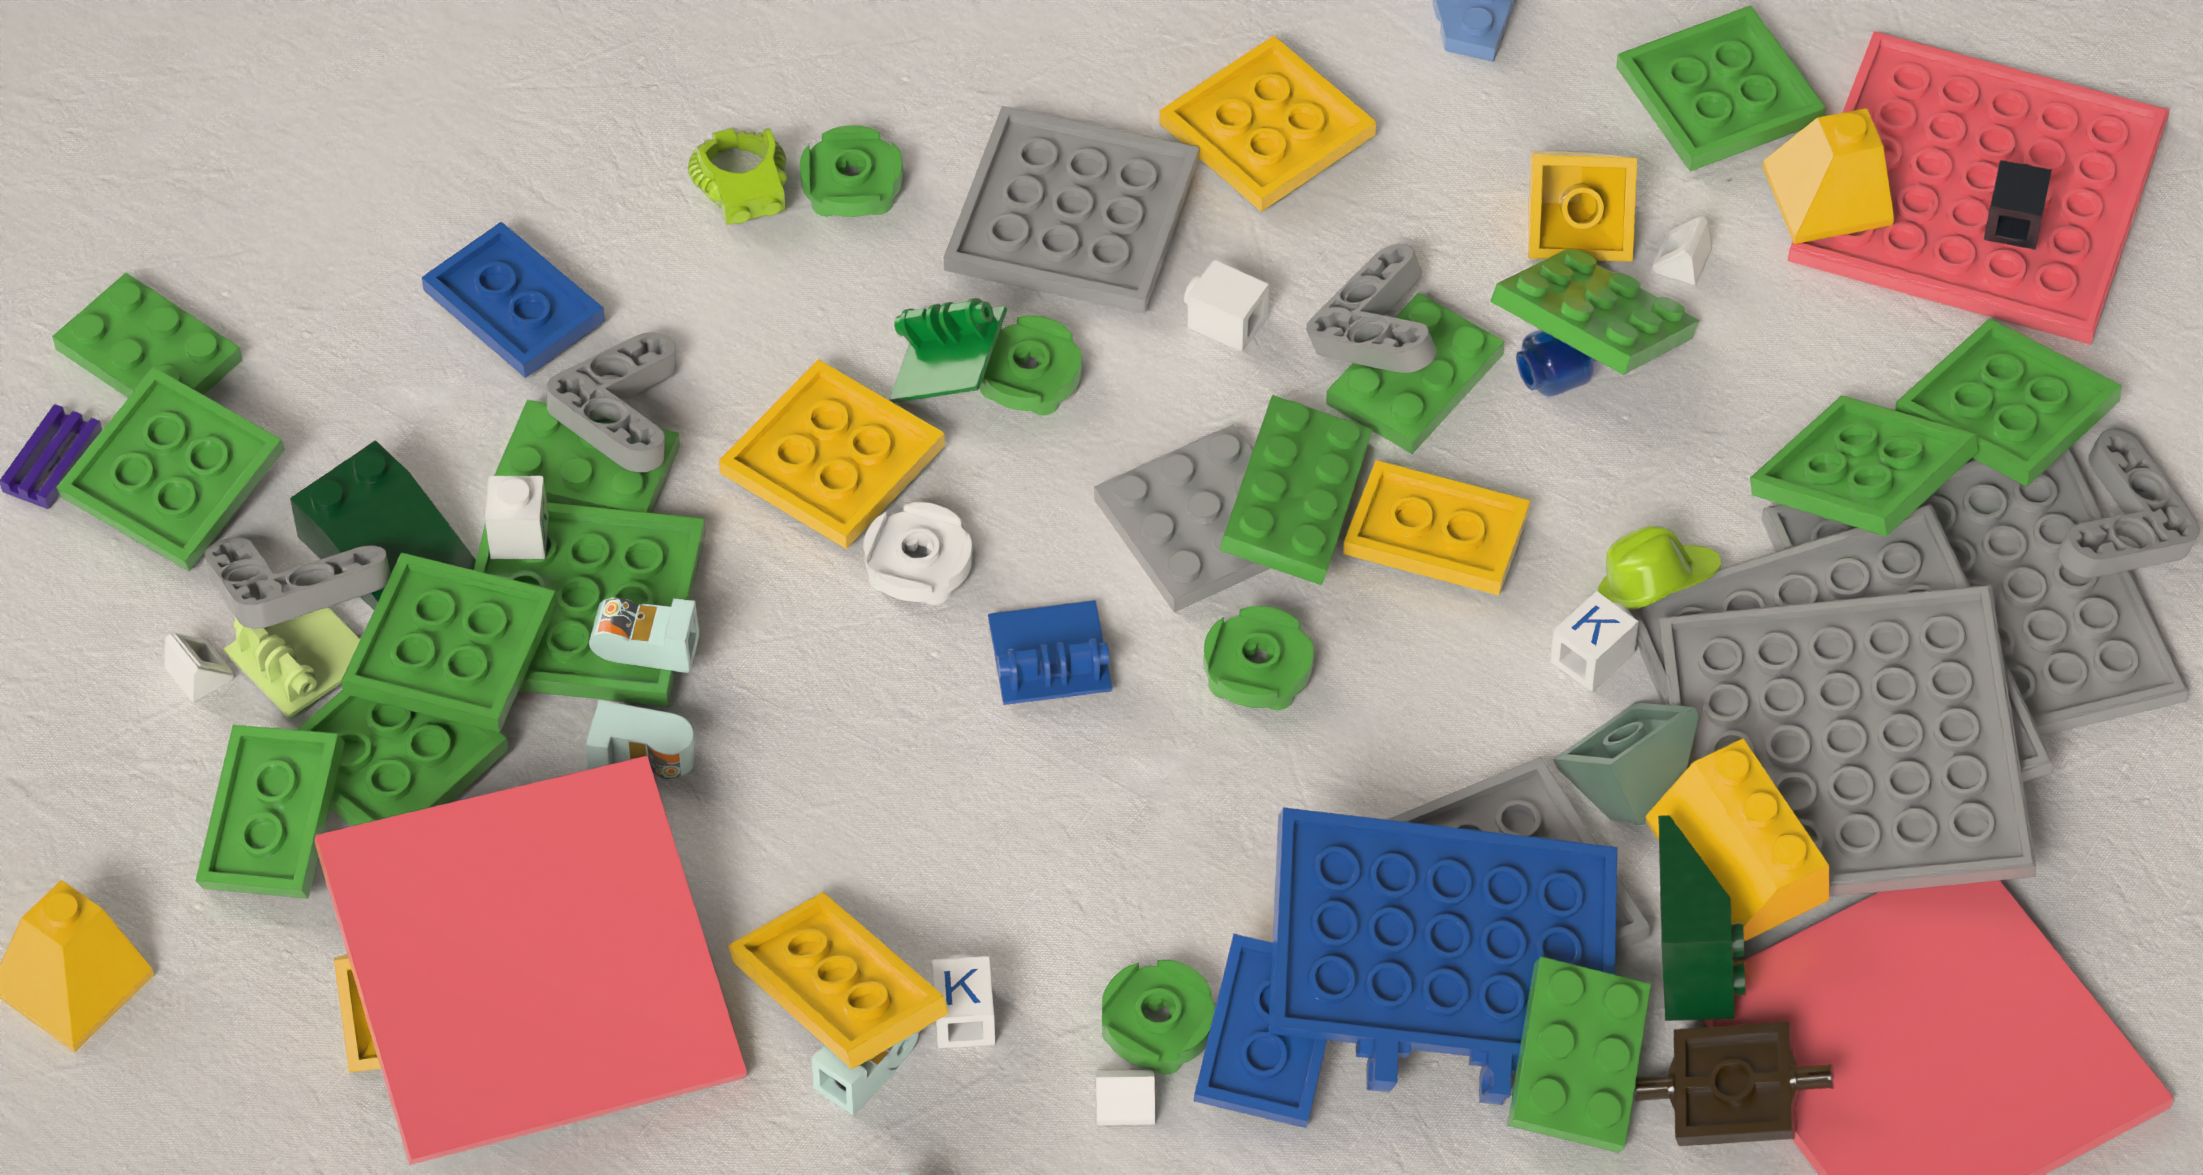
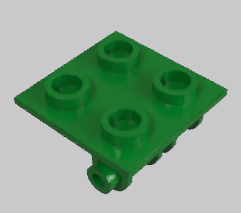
[889,298,1007,403]

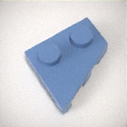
[1433,0,1516,62]

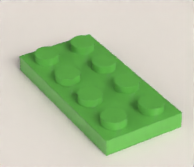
[1219,395,1373,585]

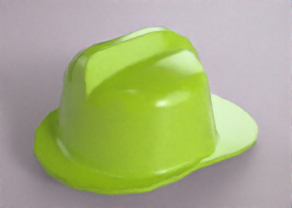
[1598,526,1722,610]

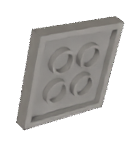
[1094,424,1270,613]

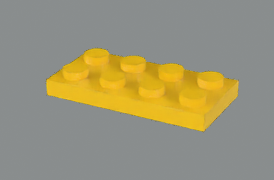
[728,892,949,1069]

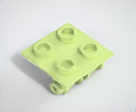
[223,607,360,719]

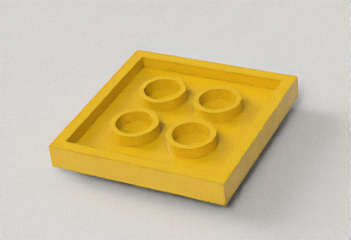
[1159,35,1376,212]
[719,359,945,549]

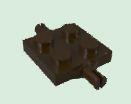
[1634,1022,1834,1146]

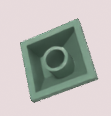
[1553,702,1699,825]

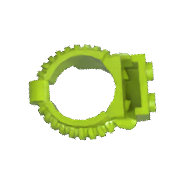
[688,127,787,225]

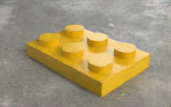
[1343,460,1531,596]

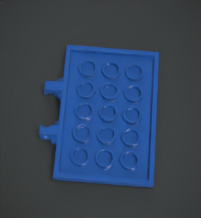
[1268,807,1617,1105]

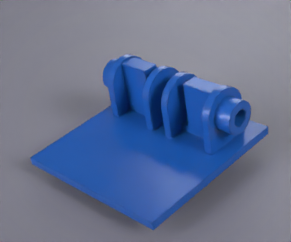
[988,600,1112,705]

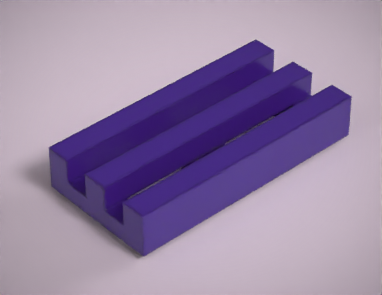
[0,404,102,510]

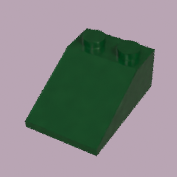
[290,440,476,610]
[1658,815,1746,1021]

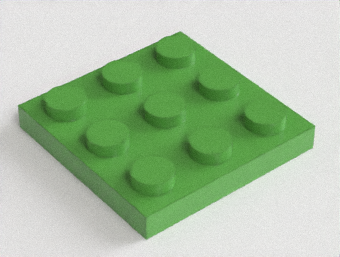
[1616,5,1826,171]
[1490,249,1700,375]
[1895,318,2122,487]
[56,367,285,571]
[1750,395,1978,537]
[341,553,557,733]
[297,690,509,826]

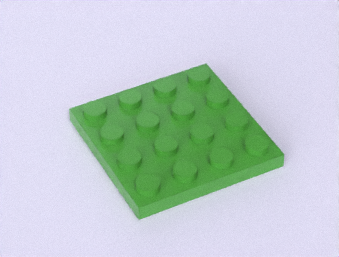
[474,502,706,706]

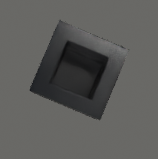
[1984,160,2052,250]

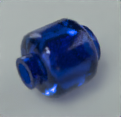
[1516,329,1597,397]

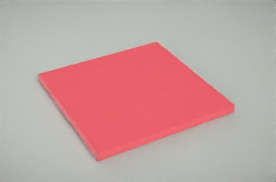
[1788,31,2170,345]
[314,756,747,1165]
[1703,880,2174,1175]

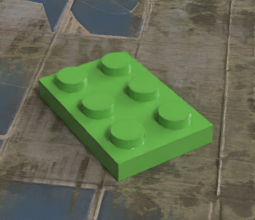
[52,273,243,398]
[1326,292,1505,454]
[494,399,680,513]
[195,724,345,899]
[1507,956,1651,1153]

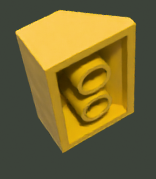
[1645,738,1829,942]

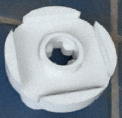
[864,502,972,605]

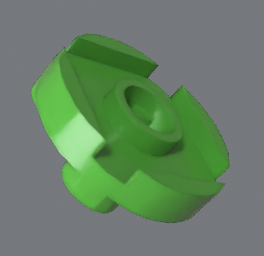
[800,125,903,217]
[980,315,1082,415]
[1203,606,1314,710]
[1102,960,1215,1074]

